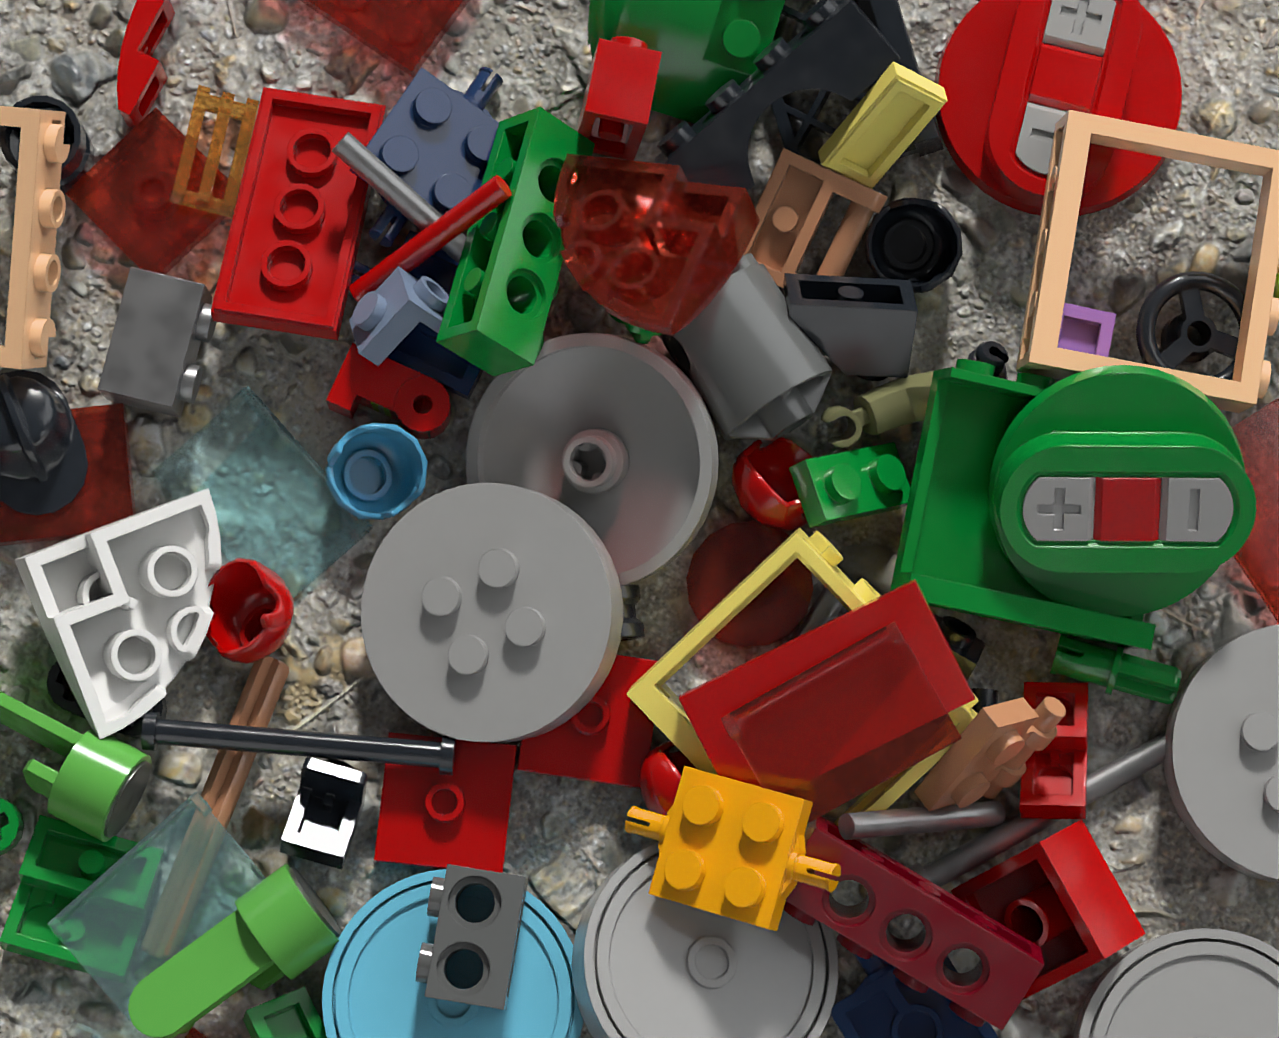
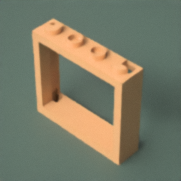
[0,106,70,369]
[1016,110,1279,413]

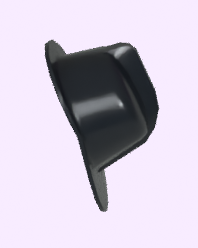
[0,370,88,516]

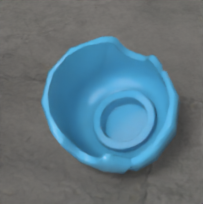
[325,423,428,520]

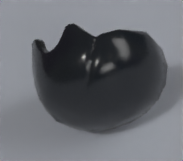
[865,198,963,293]

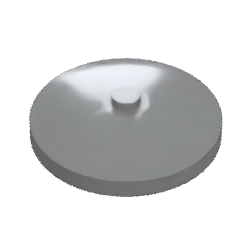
[466,333,719,585]

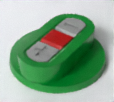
[988,365,1256,617]

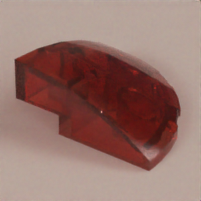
[553,154,760,336]

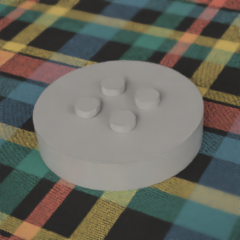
[361,483,623,742]
[1163,624,1279,883]
[572,841,839,1038]
[1073,928,1279,1038]

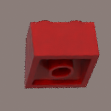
[950,819,1146,1000]

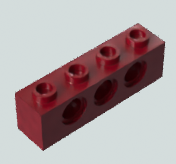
[783,814,1044,1031]

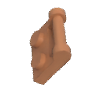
[730,148,888,288]

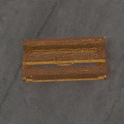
[170,85,259,218]

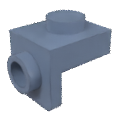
[349,266,449,366]

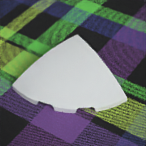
[15,488,222,739]

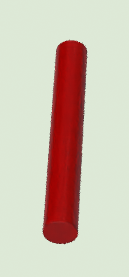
[349,175,512,302]

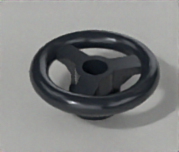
[1136,271,1245,380]

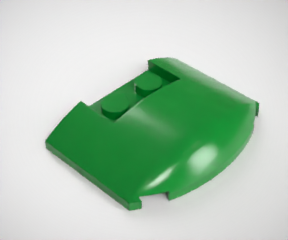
[587,0,785,124]

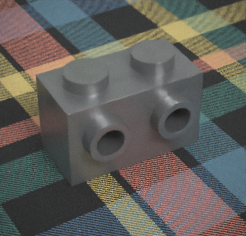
[98,267,217,418]

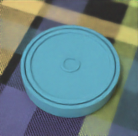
[322,869,584,1038]

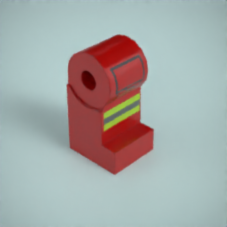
[326,343,452,440]

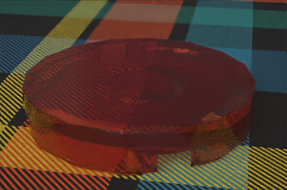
[686,521,813,649]

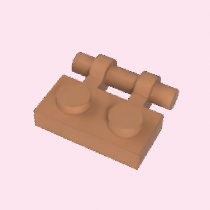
[914,697,1066,812]

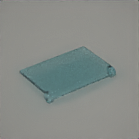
[152,386,373,598]
[47,792,266,1021]

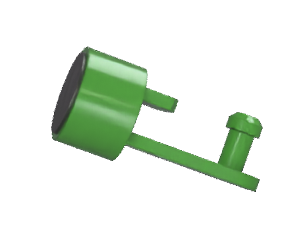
[0,691,152,842]
[128,864,341,1038]

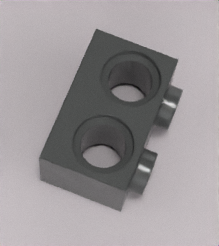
[416,864,528,1010]

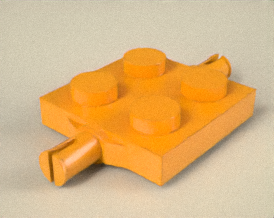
[625,766,841,931]

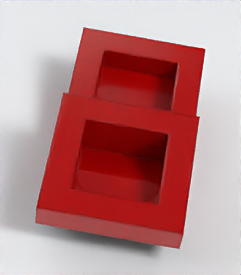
[117,0,175,132]
[1020,682,1089,819]

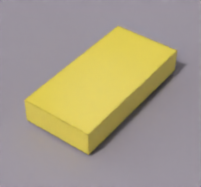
[818,61,948,189]

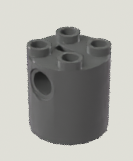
[659,253,832,441]

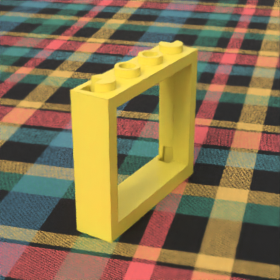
[627,527,979,831]

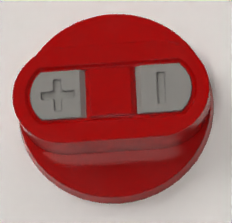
[934,0,1182,216]

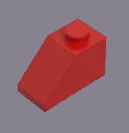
[576,36,662,161]

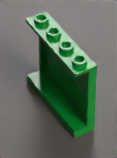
[890,359,1156,650]

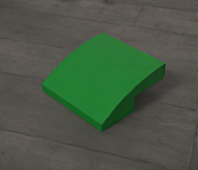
[0,815,164,984]

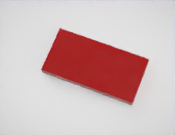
[211,87,388,341]
[679,579,975,793]

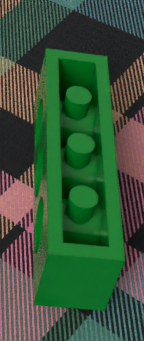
[436,107,595,377]

